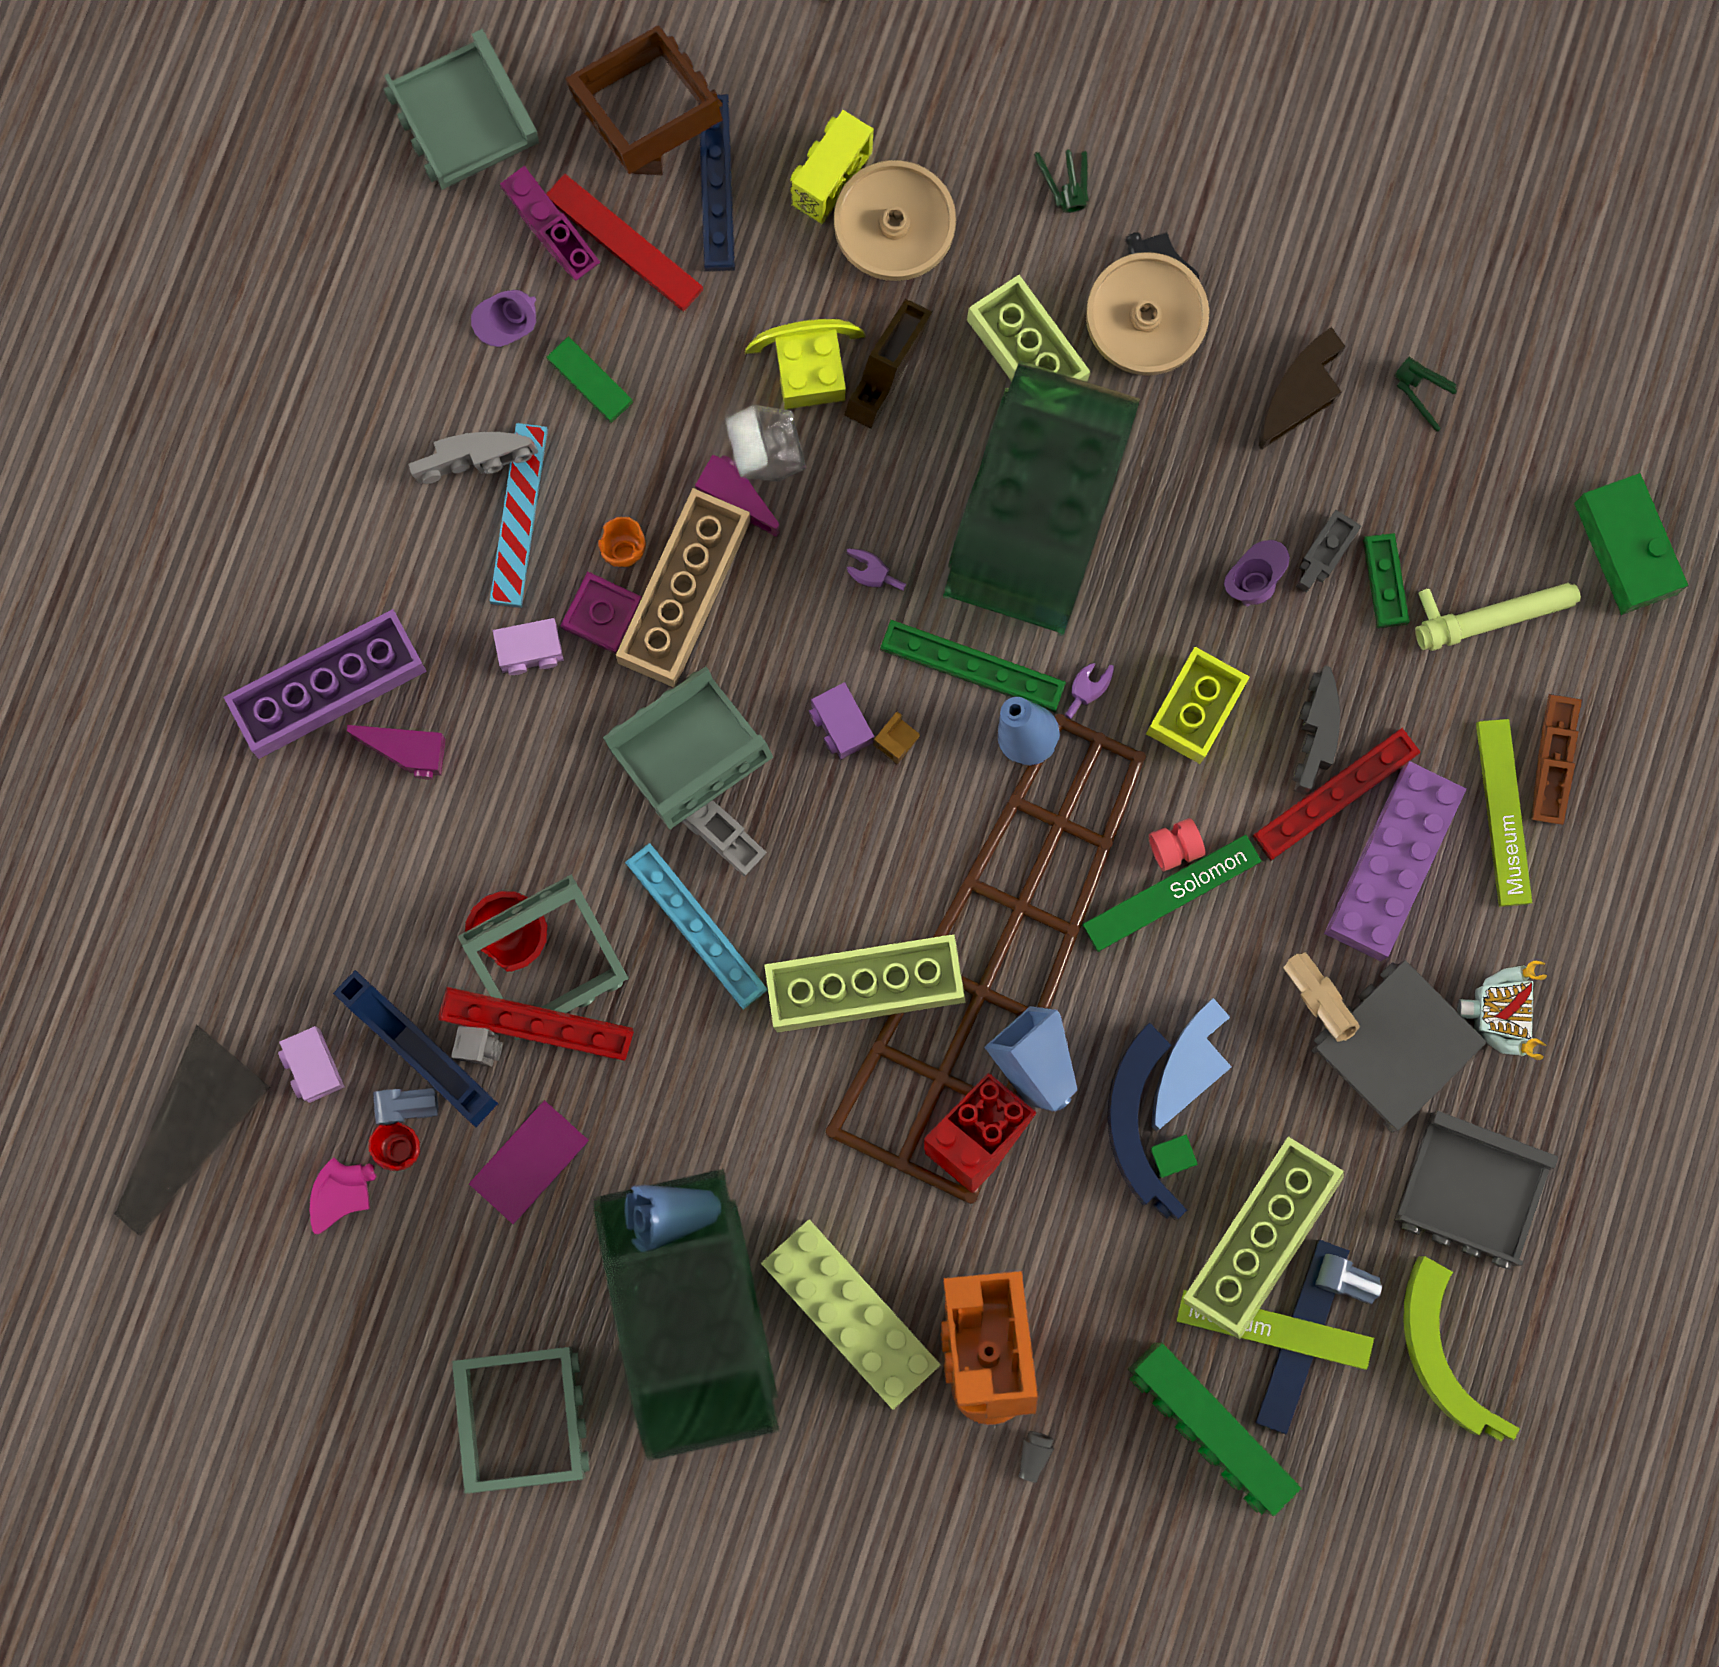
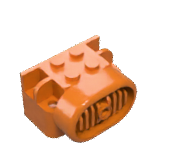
[941,1271,1038,1425]

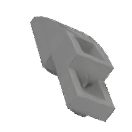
[408,432,539,484]
[682,800,767,877]

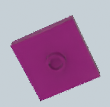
[560,571,642,654]

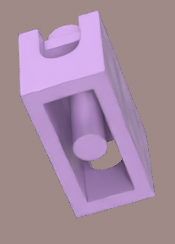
[493,618,564,675]
[278,1026,344,1103]

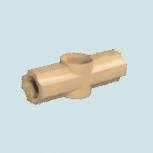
[1283,952,1360,1042]

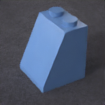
[984,1006,1078,1111]

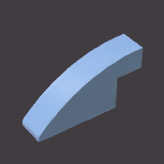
[1152,998,1231,1131]

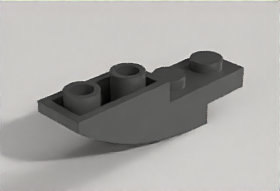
[1292,665,1340,795]

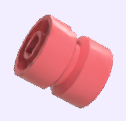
[1149,818,1205,872]

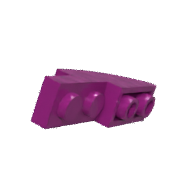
[500,166,600,281]

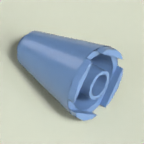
[998,697,1060,766]
[625,1185,721,1252]

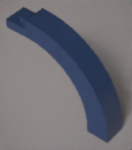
[333,970,498,1127]
[1107,1022,1187,1220]

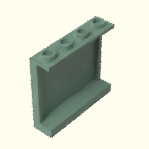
[384,29,539,190]
[603,666,773,830]

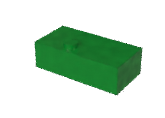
[1574,473,1689,615]

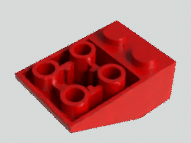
[924,1073,1036,1194]

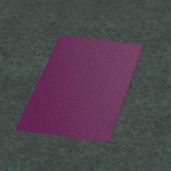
[469,1100,589,1224]

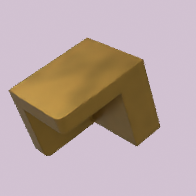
[873,711,920,765]

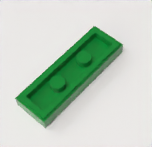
[547,336,633,423]
[1363,533,1409,628]

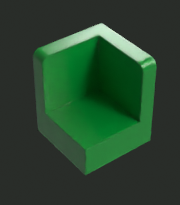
[1151,1134,1198,1179]

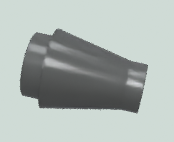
[1018,1431,1054,1483]

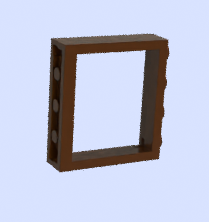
[565,25,723,174]

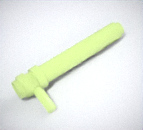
[1415,583,1581,651]

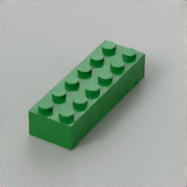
[1127,1342,1302,1516]

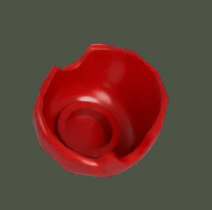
[368,1122,420,1171]

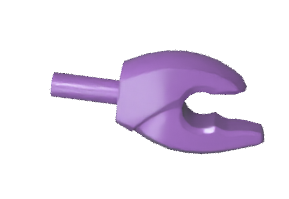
[847,549,906,591]
[1065,663,1114,719]

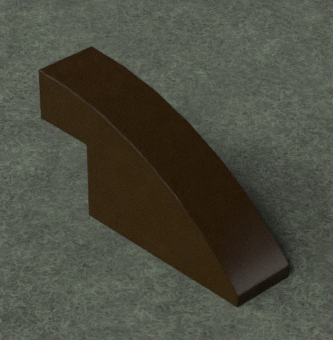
[844,298,932,429]
[1258,327,1346,450]

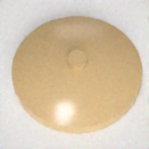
[834,160,956,281]
[1086,252,1209,375]

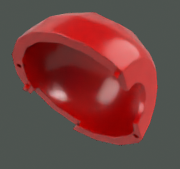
[465,891,547,972]

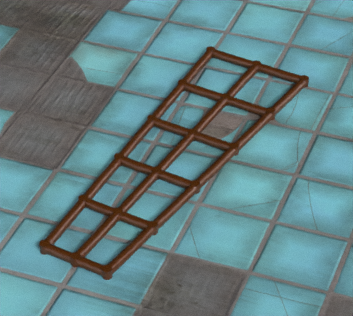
[826,714,1146,1204]

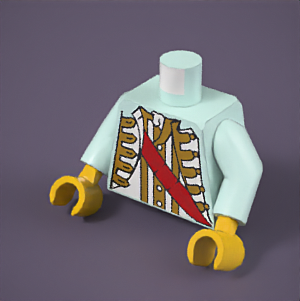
[1457,961,1547,1060]

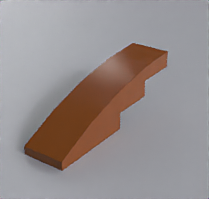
[1531,694,1582,825]

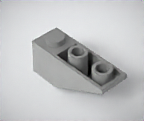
[451,1026,503,1067]

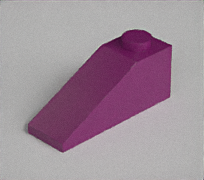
[695,454,780,537]
[347,725,445,780]

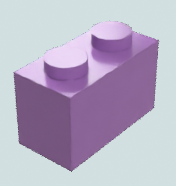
[809,682,874,760]

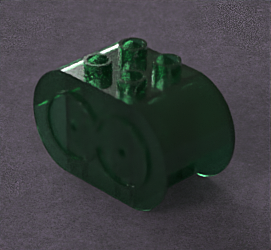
[943,360,1140,637]
[593,1169,780,1461]

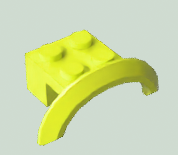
[745,319,865,409]

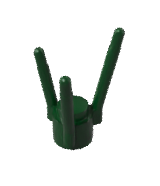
[1034,149,1089,213]
[1395,356,1457,432]

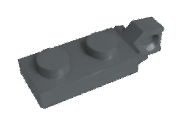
[1296,510,1361,593]

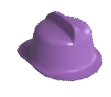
[471,289,536,347]
[1224,540,1290,607]

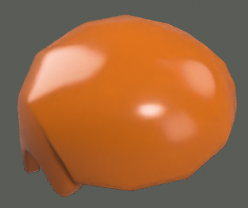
[598,517,646,567]

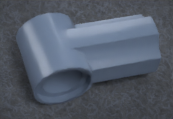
[373,1088,439,1125]
[1316,1254,1382,1304]

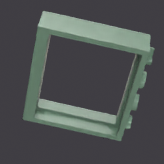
[458,874,629,1041]
[452,1347,590,1494]

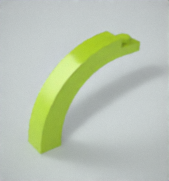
[1403,1256,1520,1442]

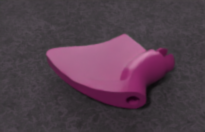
[310,1158,377,1234]

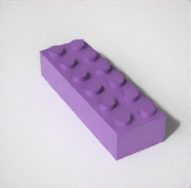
[224,609,427,759]
[1324,761,1466,961]

